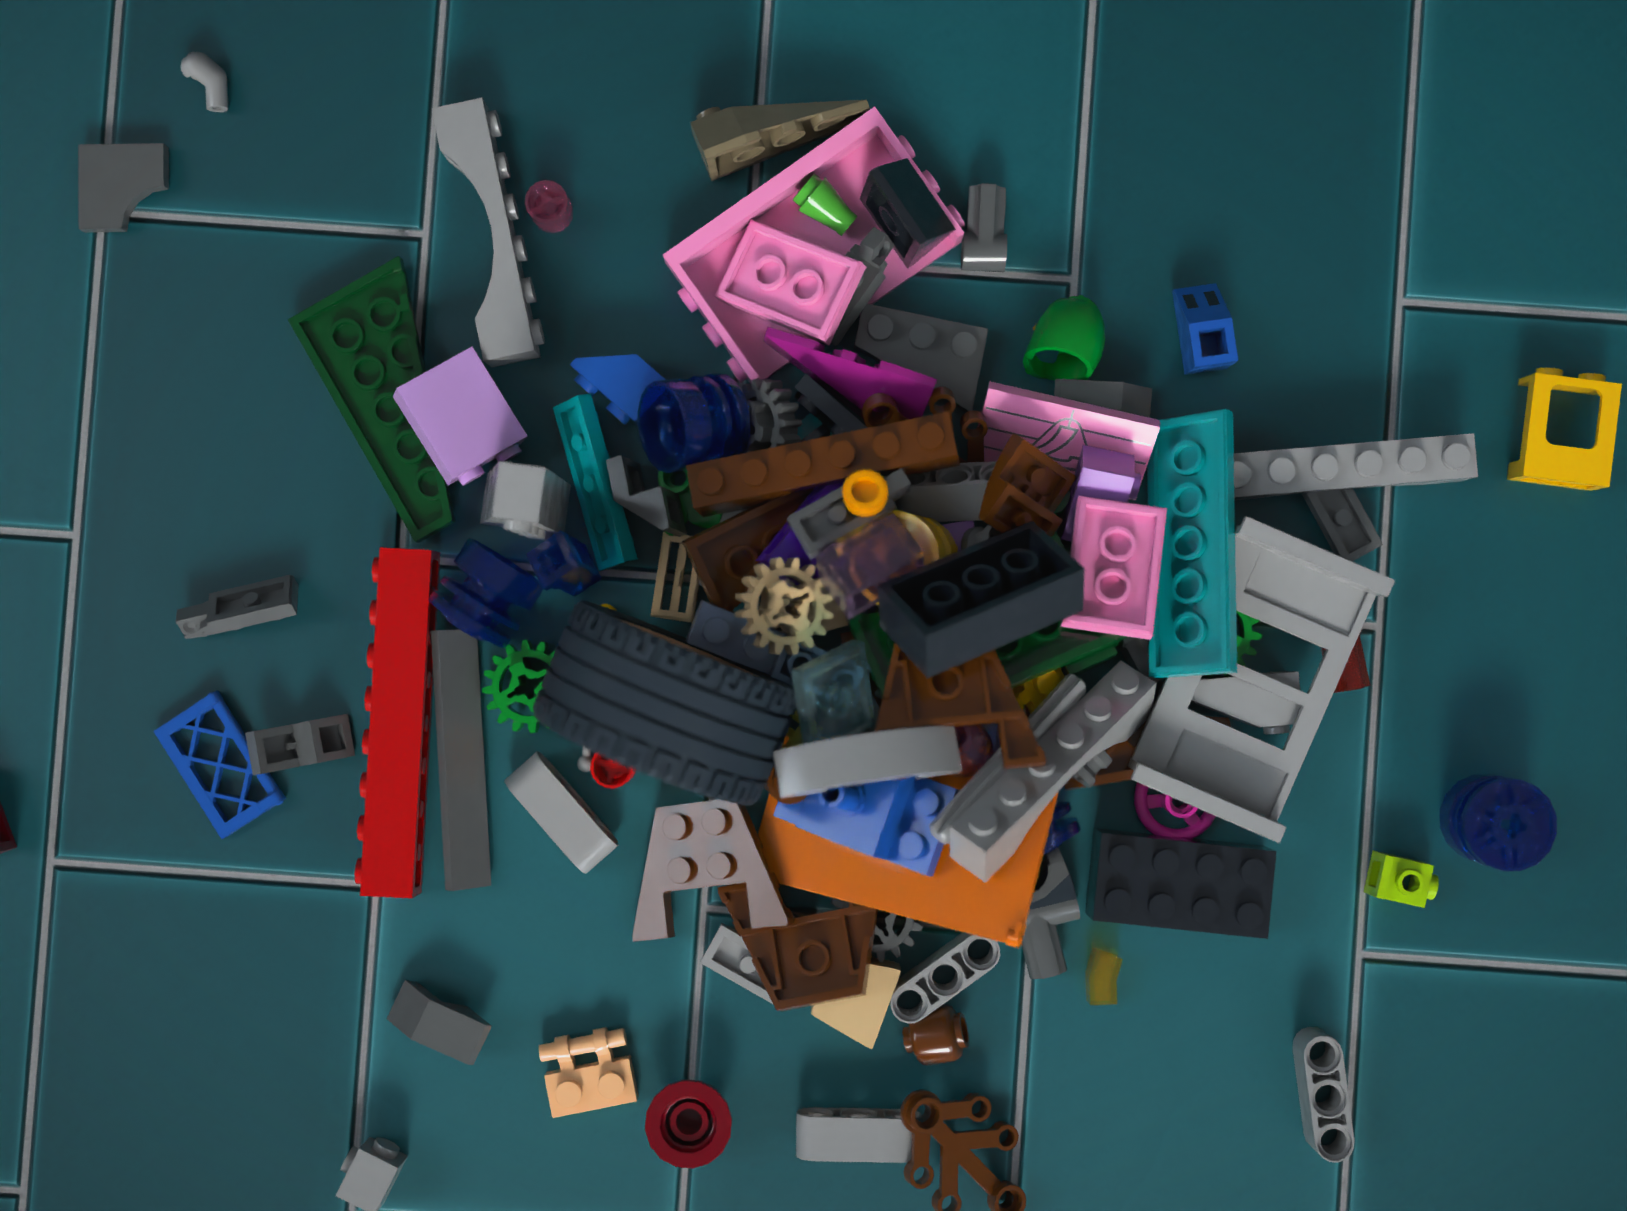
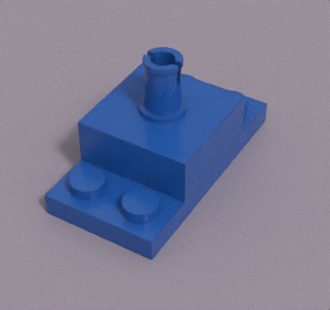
[773,735,960,877]

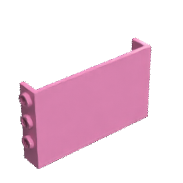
[663,106,965,384]

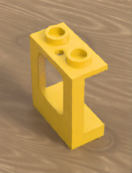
[1507,367,1622,491]

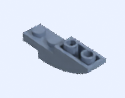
[685,600,868,708]

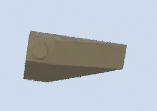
[690,99,870,181]

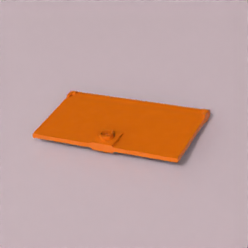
[758,734,1059,948]

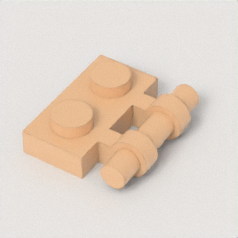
[539,1027,639,1118]

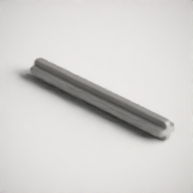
[929,673,1086,844]

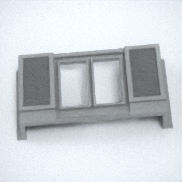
[1128,516,1395,843]

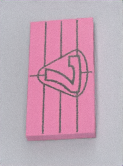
[977,381,1160,500]

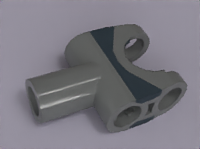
[1021,841,1080,979]

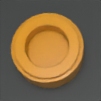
[842,469,888,517]

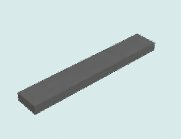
[431,629,491,891]

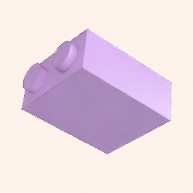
[393,347,527,486]

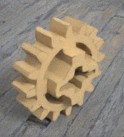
[735,557,833,655]

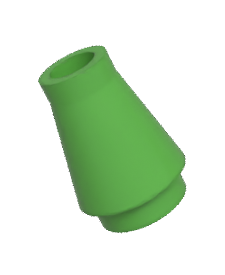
[793,173,857,236]

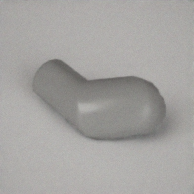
[180,52,228,112]

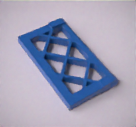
[153,690,287,839]

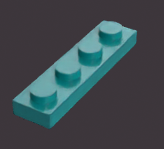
[553,394,638,571]

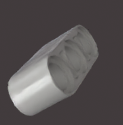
[896,461,997,522]
[504,751,619,874]
[890,932,1000,1023]
[1293,1027,1355,1163]
[795,1107,922,1163]

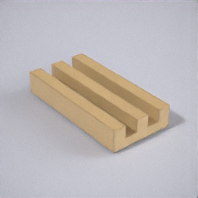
[651,532,699,623]

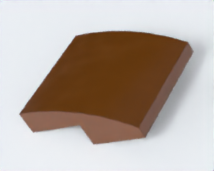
[979,433,1077,538]

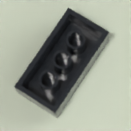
[877,521,1085,678]
[1085,828,1277,939]

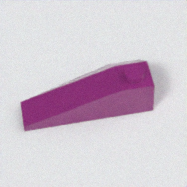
[763,327,937,419]

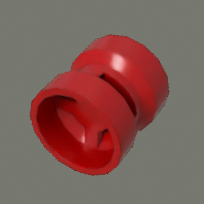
[590,753,636,789]

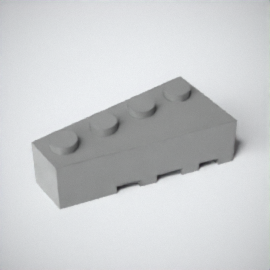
[480,461,571,541]

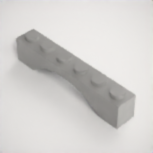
[431,98,545,367]
[1234,433,1478,501]
[950,661,1156,882]

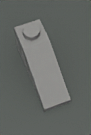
[1160,671,1301,734]

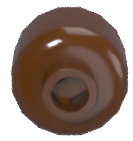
[902,1004,969,1066]

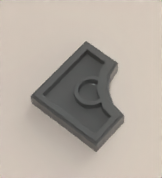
[78,143,169,233]

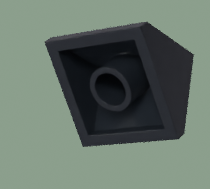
[860,158,956,269]

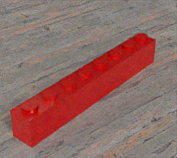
[355,547,441,898]

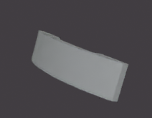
[773,726,962,798]

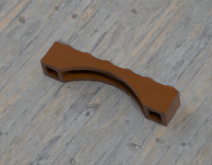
[686,411,960,517]

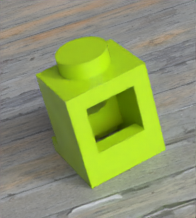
[1364,850,1439,908]

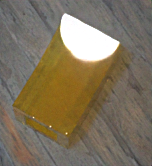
[1085,948,1123,1005]

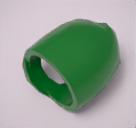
[1023,295,1105,381]

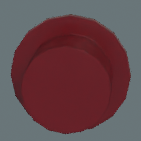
[645,1079,732,1169]

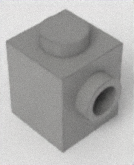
[335,1137,408,1211]

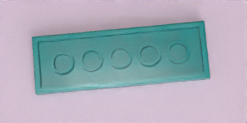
[1147,409,1237,678]

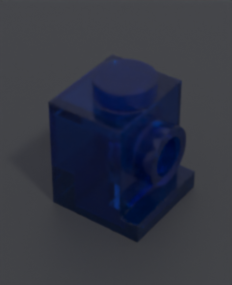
[526,530,602,597]

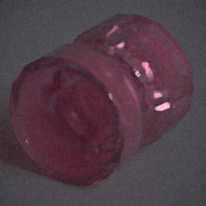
[525,180,574,233]

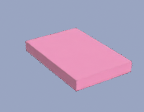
[715,219,866,345]
[1061,496,1167,640]

